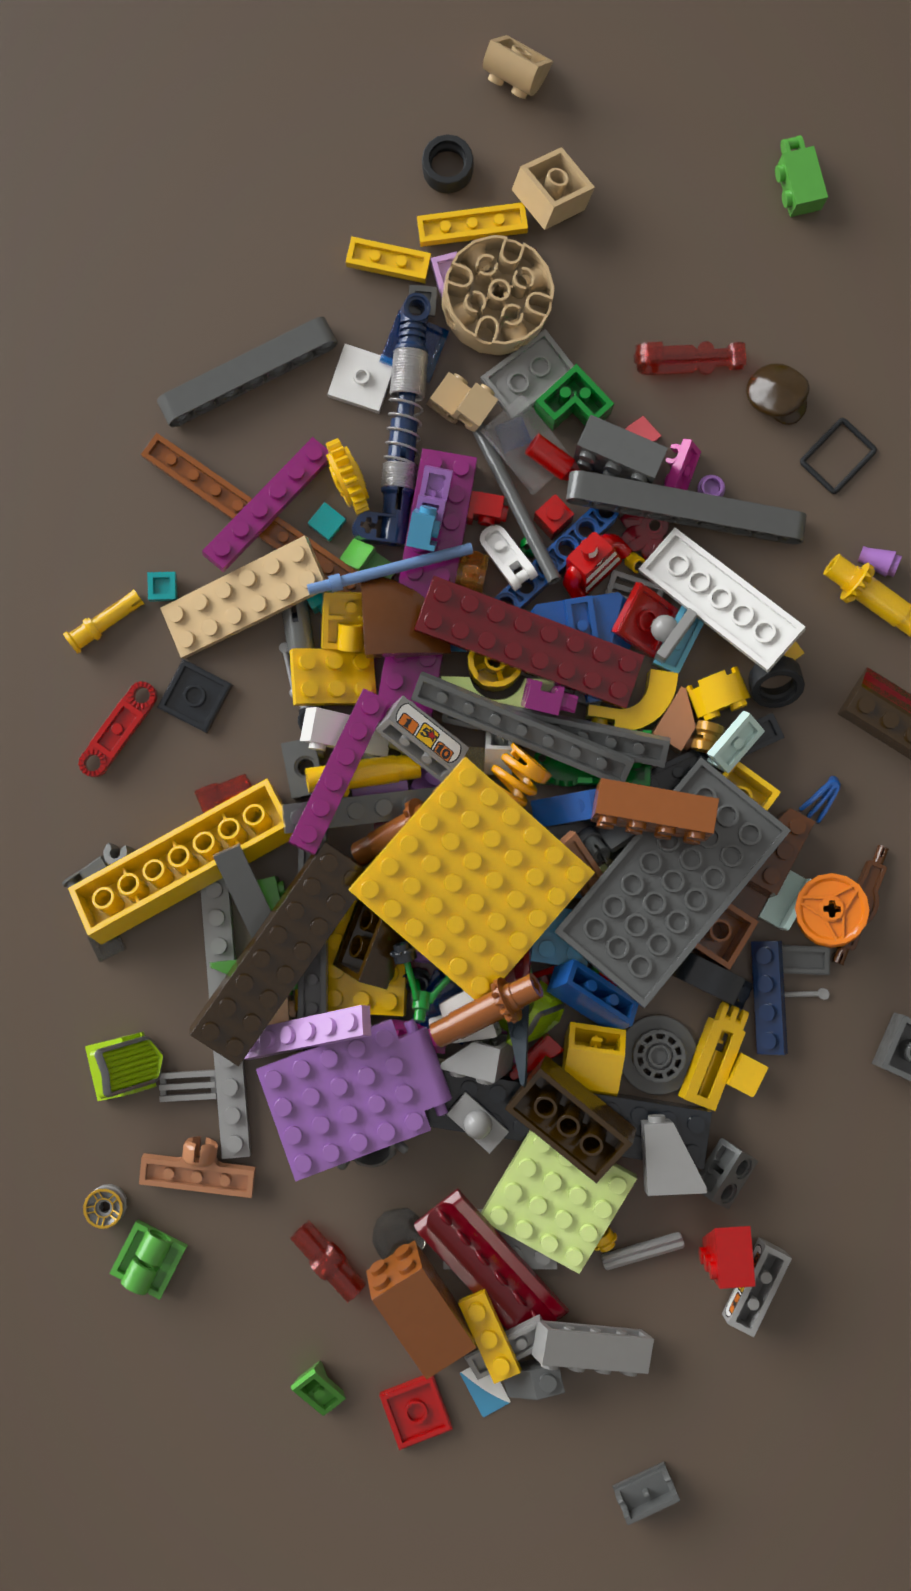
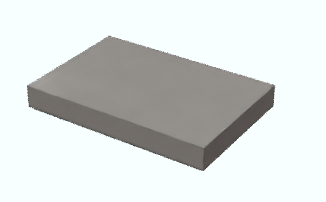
[480,329,574,422]

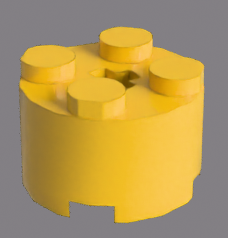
[468,652,521,692]
[686,666,750,721]

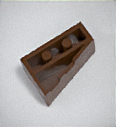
[746,808,815,898]

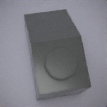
[504,1359,565,1400]

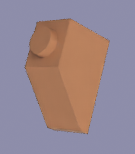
[652,686,696,754]

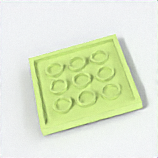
[481,1130,637,1274]

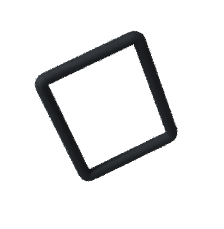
[800,418,877,494]

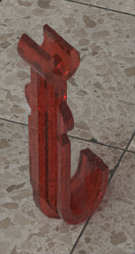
[633,341,747,375]

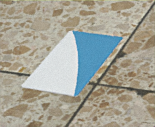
[460,1367,511,1417]

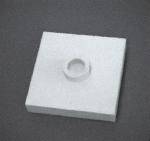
[327,344,393,414]

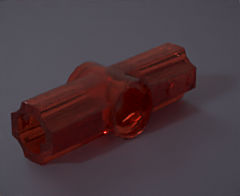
[290,1220,366,1302]

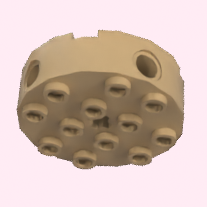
[441,235,554,356]

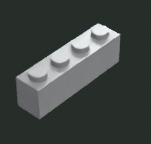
[532,1320,654,1377]

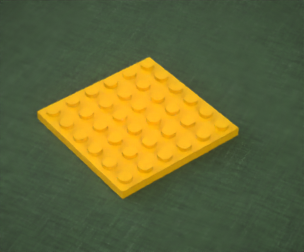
[348,757,595,1000]

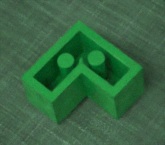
[534,364,614,431]

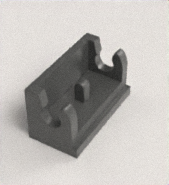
[612,1461,680,1525]

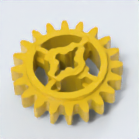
[326,438,369,515]

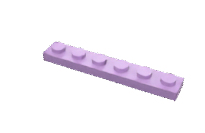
[243,1005,371,1060]

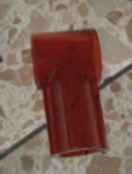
[195,774,252,813]

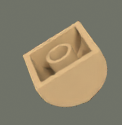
[483,35,553,99]

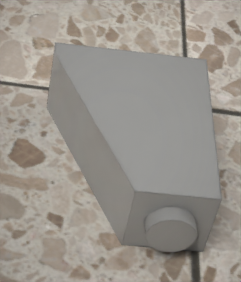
[641,1114,707,1196]

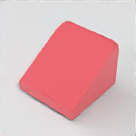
[625,416,661,442]

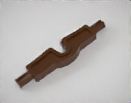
[832,845,889,966]

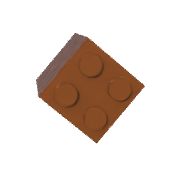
[366,1240,476,1380]

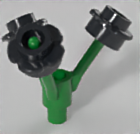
[390,941,451,1023]

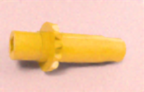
[823,554,911,637]
[305,755,421,798]

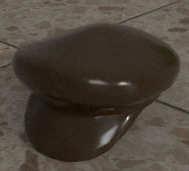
[746,364,810,425]

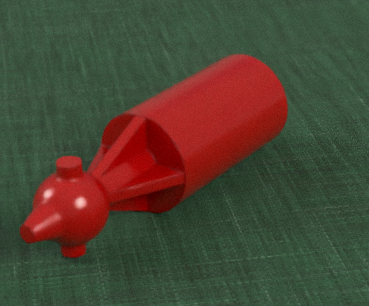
[525,433,581,481]

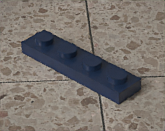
[751,940,788,1055]

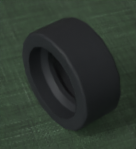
[422,134,474,194]
[748,656,805,708]

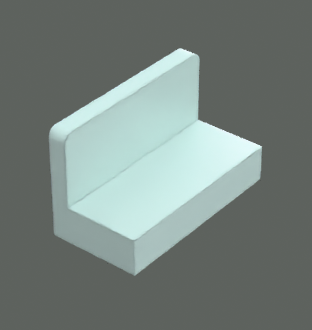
[707,711,765,773]
[758,870,812,931]

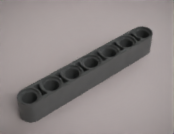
[157,317,338,427]

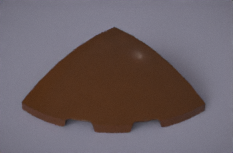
[361,577,451,658]

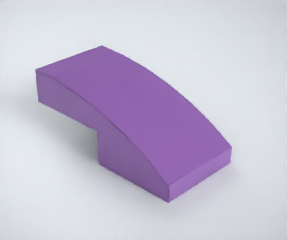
[416,465,453,529]

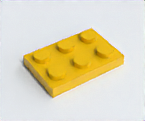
[289,648,377,706]

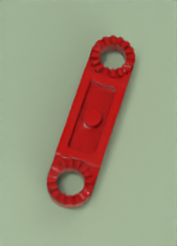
[78,681,157,777]

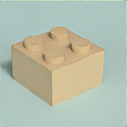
[512,147,595,230]

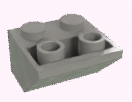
[440,1033,514,1085]

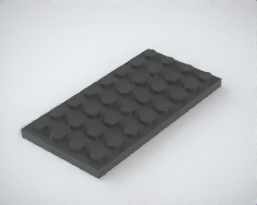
[554,757,791,1008]

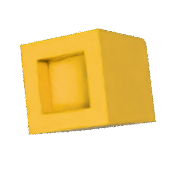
[726,1051,769,1097]

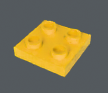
[321,591,365,652]

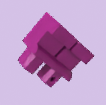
[521,678,579,715]

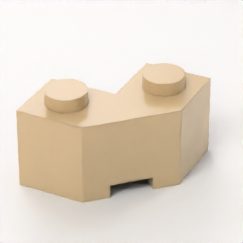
[426,372,498,432]

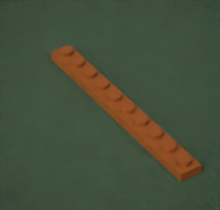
[140,432,361,593]

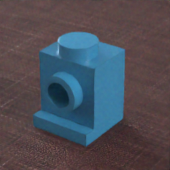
[406,505,441,552]

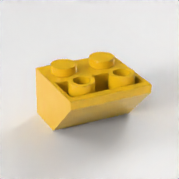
[562,1022,626,1096]

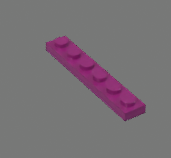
[202,437,329,573]
[288,688,389,856]

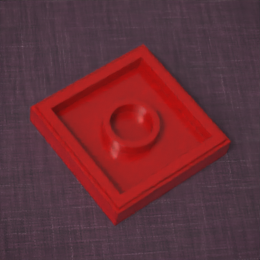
[611,582,679,658]
[379,1375,453,1450]

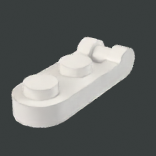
[480,525,538,591]

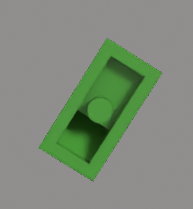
[340,538,397,579]
[291,1361,346,1416]

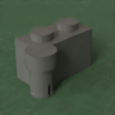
[578,826,636,867]

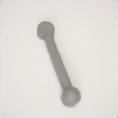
[279,642,293,698]
[785,988,830,1000]

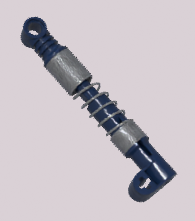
[352,293,431,547]

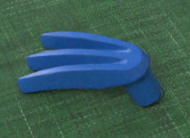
[799,776,841,824]

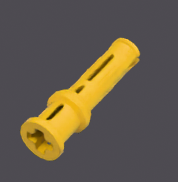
[63,589,144,654]

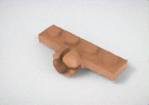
[139,1136,256,1198]

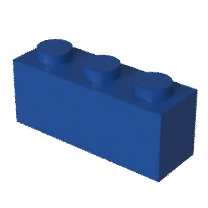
[547,959,639,1029]

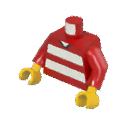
[563,532,645,598]

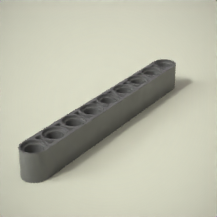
[566,471,807,544]

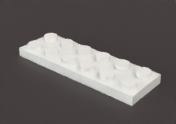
[638,528,806,673]

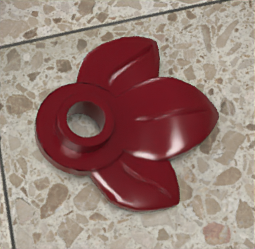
[620,514,669,561]

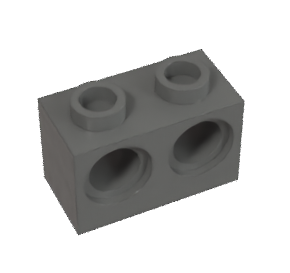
[699,1137,758,1210]

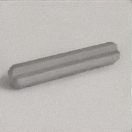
[601,1232,684,1270]

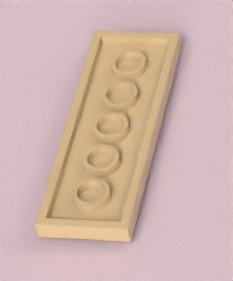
[160,536,326,659]

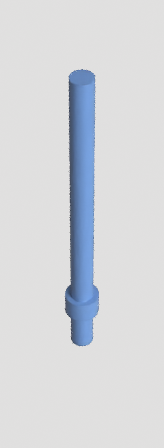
[307,543,473,595]

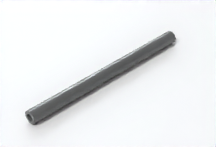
[472,422,561,585]

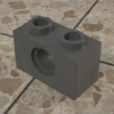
[281,740,325,800]

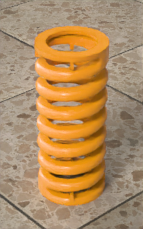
[491,742,552,808]

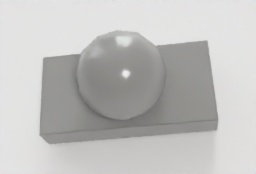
[651,608,698,664]
[447,1092,509,1154]

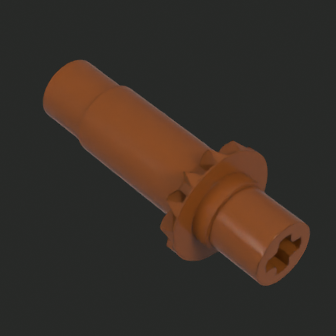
[351,798,424,865]
[430,973,543,1048]

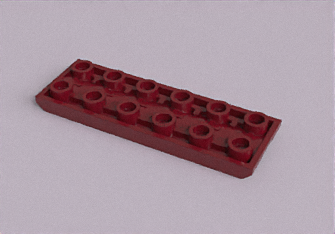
[414,1188,569,1330]

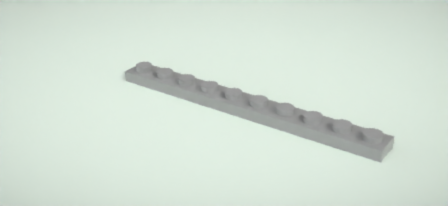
[201,878,252,1159]

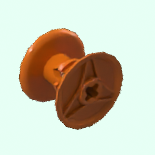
[795,873,870,948]

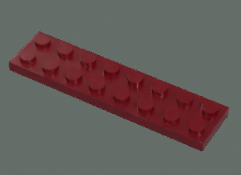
[414,576,645,709]

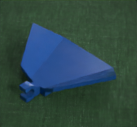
[530,592,631,703]

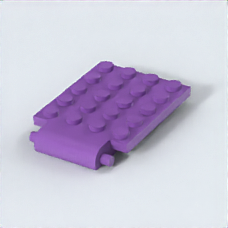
[256,1019,452,1182]

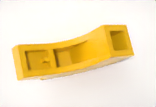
[585,669,679,731]

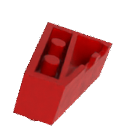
[699,1226,756,1289]

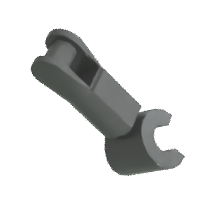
[62,843,135,898]

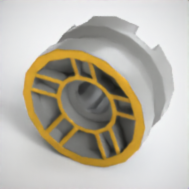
[83,1184,128,1229]

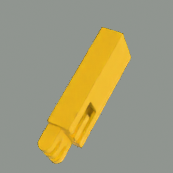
[678,1001,749,1111]

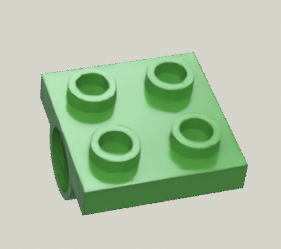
[109,1219,188,1300]

